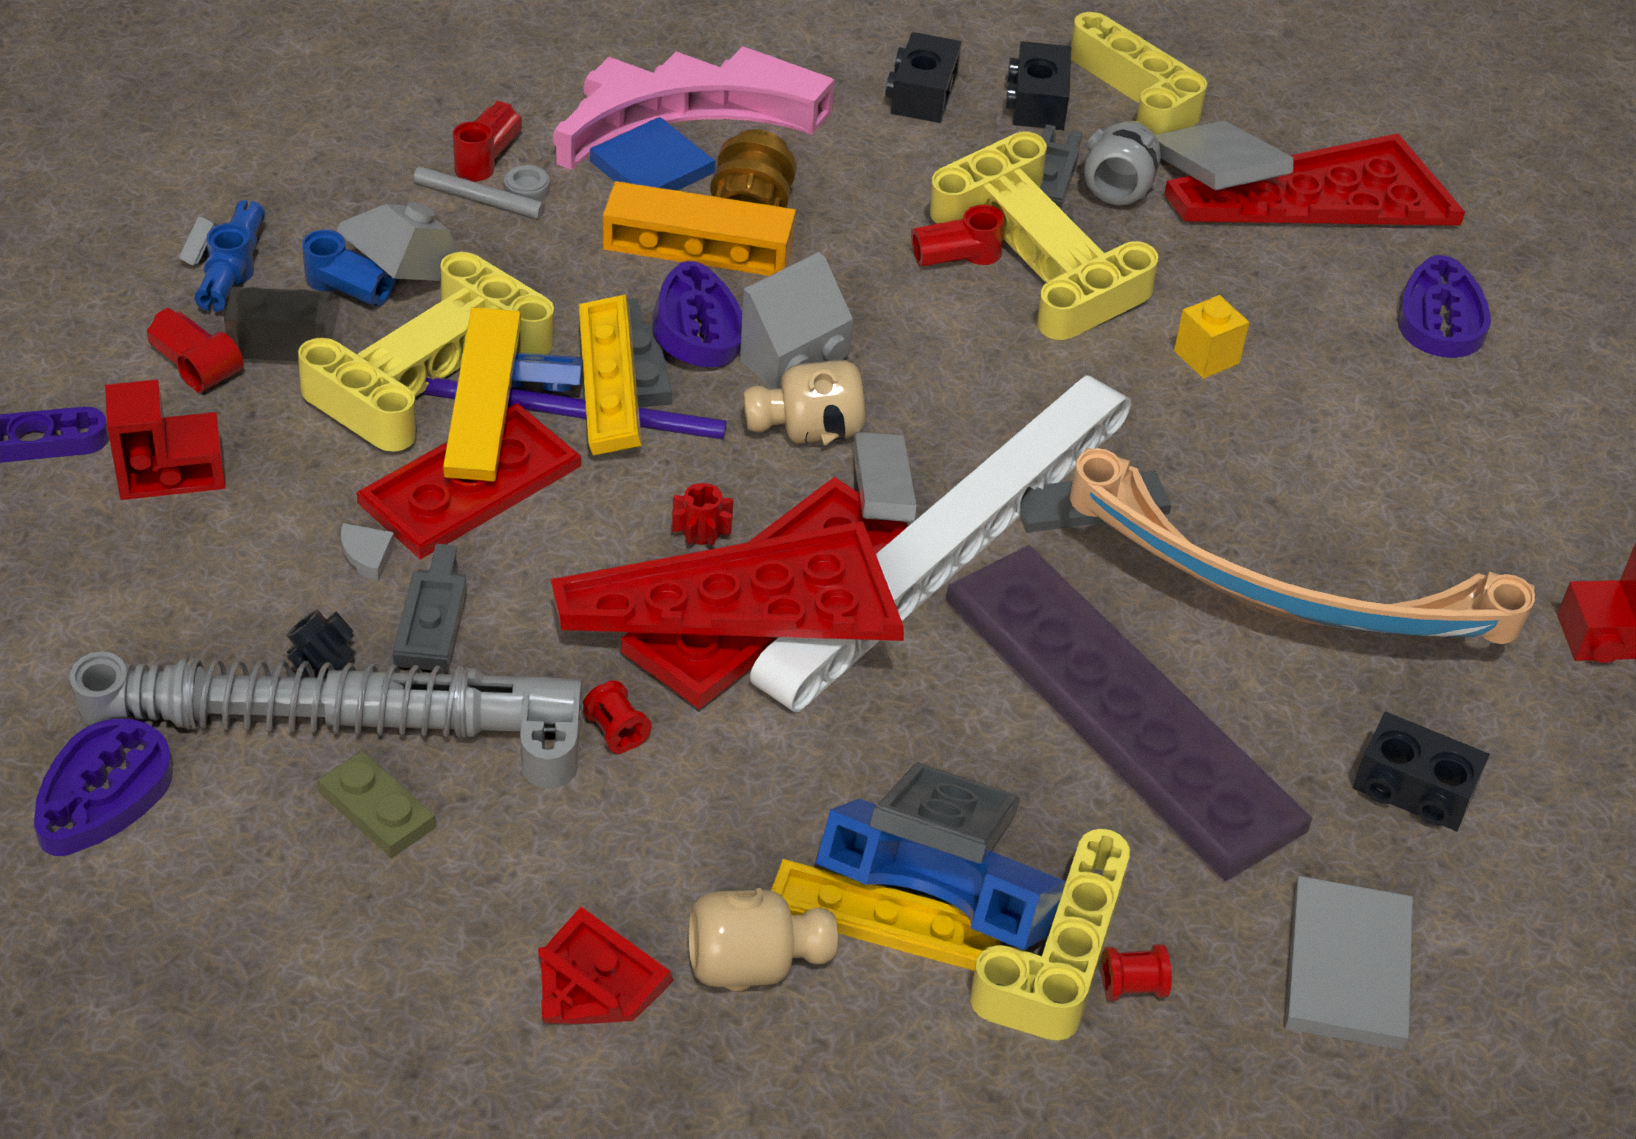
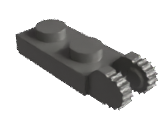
[1039,124,1082,209]

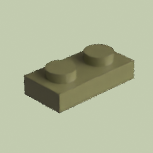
[317,750,436,859]

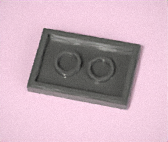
[869,762,1020,864]

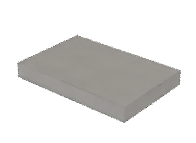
[1155,120,1293,190]
[1285,876,1413,1050]

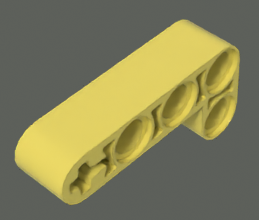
[1070,12,1207,135]
[970,829,1130,1040]

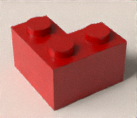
[105,379,226,500]
[1557,544,1636,663]

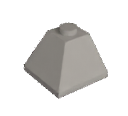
[337,202,457,281]

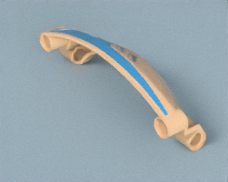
[1070,448,1535,644]

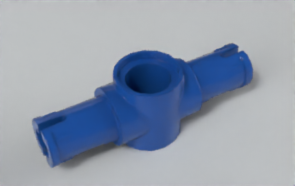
[194,200,266,312]

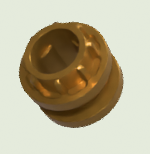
[710,129,797,208]

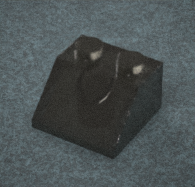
[224,287,340,365]

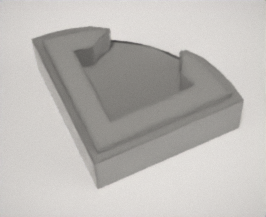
[179,216,219,266]
[341,523,394,582]

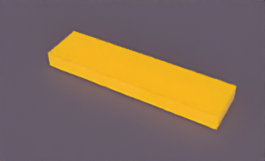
[579,294,642,456]
[443,307,521,481]
[771,859,1001,971]

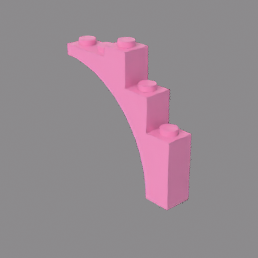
[553,46,835,170]

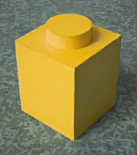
[1174,295,1250,378]

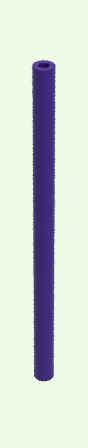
[421,377,727,440]

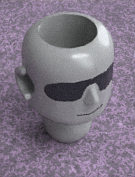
[1084,121,1161,206]

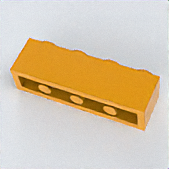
[603,181,796,276]

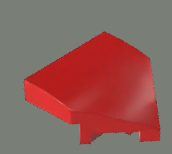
[538,906,674,1024]

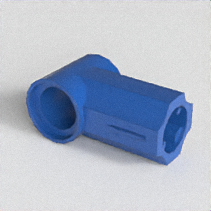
[302,230,396,307]

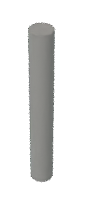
[413,166,545,220]

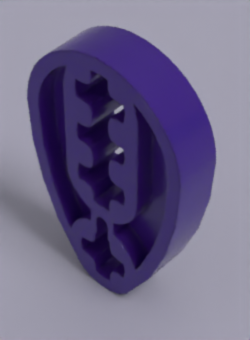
[1398,255,1491,358]
[652,261,742,367]
[34,719,173,856]

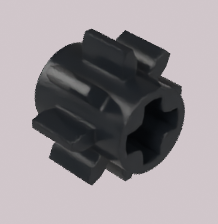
[286,610,354,678]

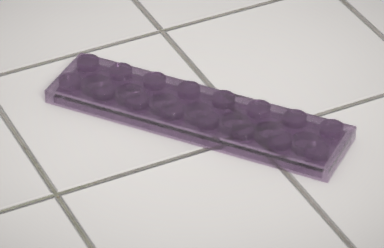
[946,545,1313,881]

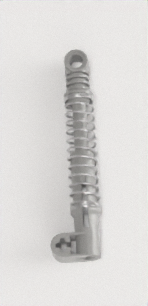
[70,651,582,789]

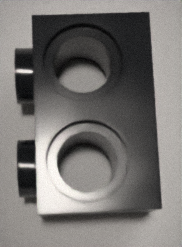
[1352,711,1490,832]

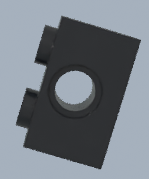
[885,32,962,124]
[1006,41,1071,130]

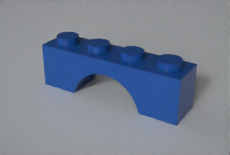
[816,798,1066,950]

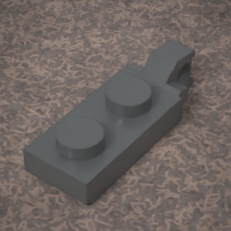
[627,298,672,407]
[393,544,467,672]

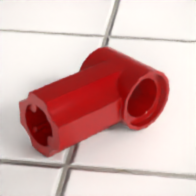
[453,100,522,182]
[911,204,1004,266]
[146,307,244,393]

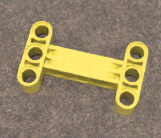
[930,132,1158,340]
[298,252,554,451]

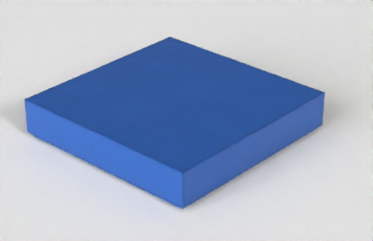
[590,117,715,191]

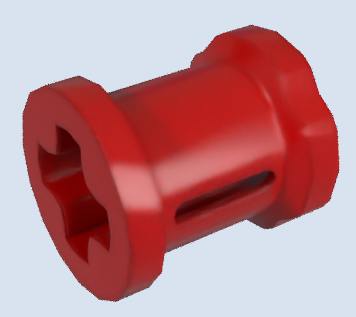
[583,680,652,754]
[1101,944,1172,1001]

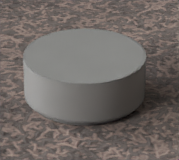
[504,165,550,201]

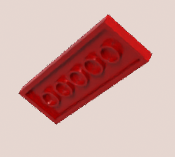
[621,477,909,710]

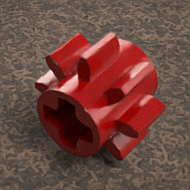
[671,483,734,546]

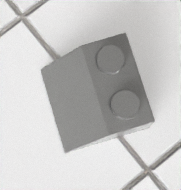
[740,252,853,389]

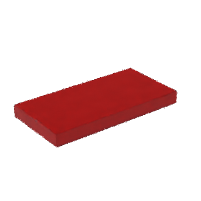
[356,403,581,560]

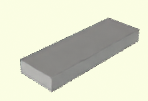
[853,432,917,522]

